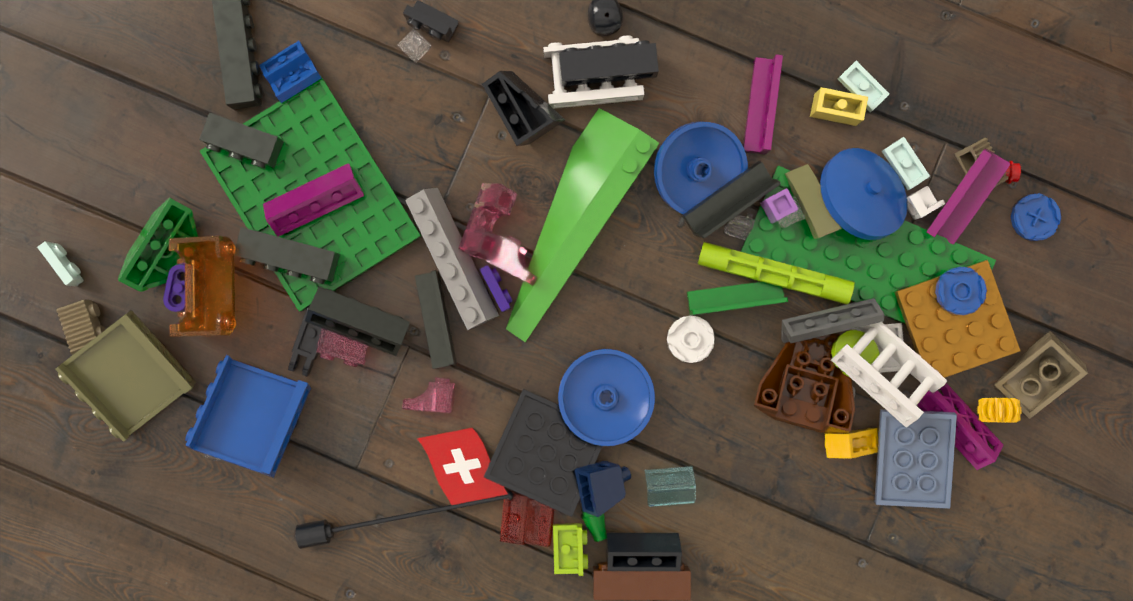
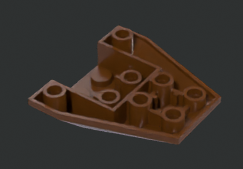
[754,333,855,433]

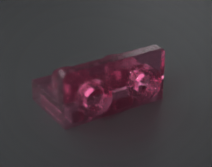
[316,328,368,367]

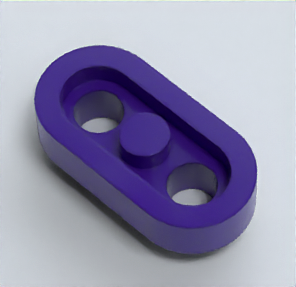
[163,264,195,312]

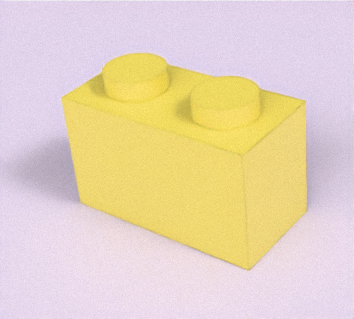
[810,87,868,126]

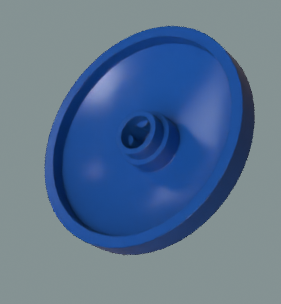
[654,121,748,214]
[820,148,907,240]
[558,349,655,446]

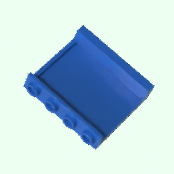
[185,355,311,478]

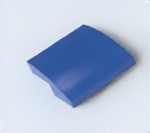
[259,41,321,103]

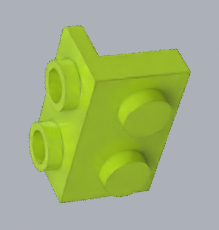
[553,523,588,576]

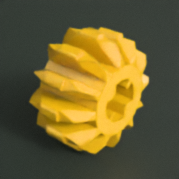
[977,398,1022,423]

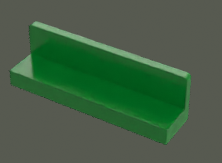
[687,282,788,315]

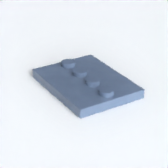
[875,409,957,509]

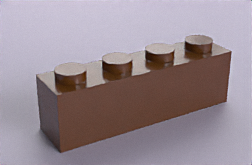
[593,562,691,601]

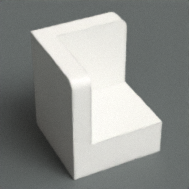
[907,186,946,220]

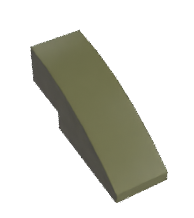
[785,164,841,239]

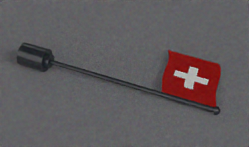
[295,428,514,549]

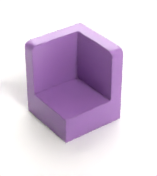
[760,188,798,224]

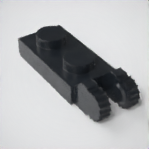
[288,307,327,377]

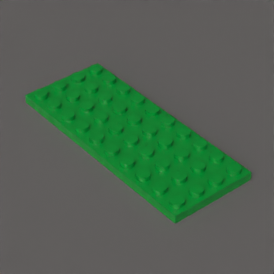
[740,166,996,325]

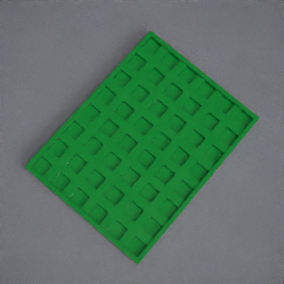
[200,76,422,312]

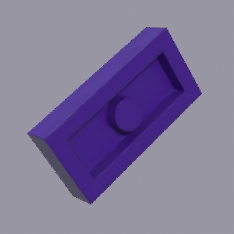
[480,265,513,312]

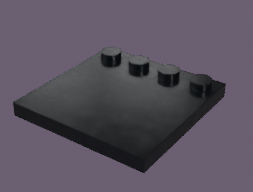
[484,389,602,517]

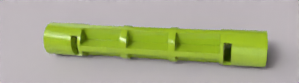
[698,242,855,305]

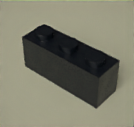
[606,533,682,571]

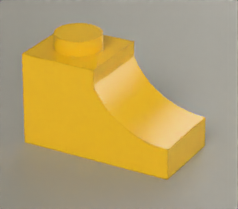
[825,428,878,459]

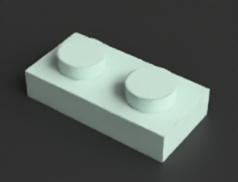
[838,61,889,112]
[882,137,930,190]
[37,241,84,287]

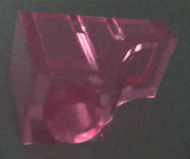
[486,236,537,286]
[402,377,455,413]

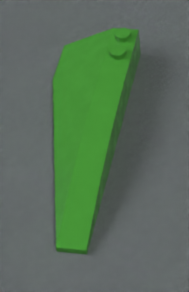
[506,108,659,342]

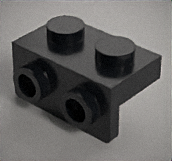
[403,0,459,43]

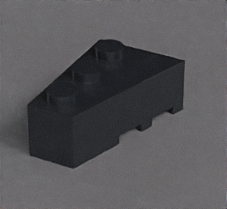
[482,71,565,146]

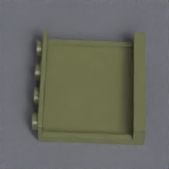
[55,310,196,442]

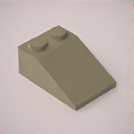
[995,331,1088,419]

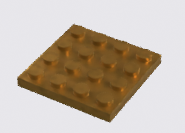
[894,260,1020,378]

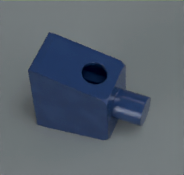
[575,461,631,517]

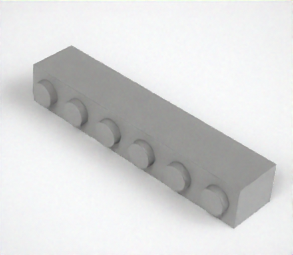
[405,188,499,330]

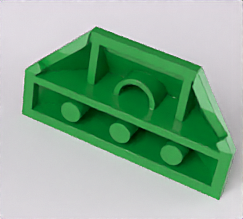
[118,197,199,292]

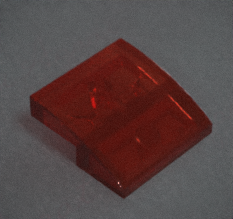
[500,493,554,547]

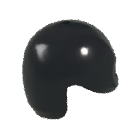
[588,0,623,36]

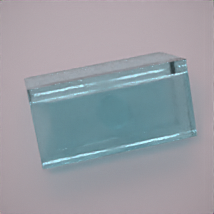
[645,466,696,507]

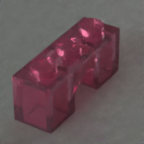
[459,183,517,260]

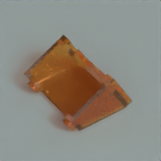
[169,236,236,337]

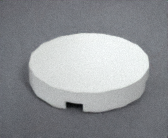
[667,316,714,363]

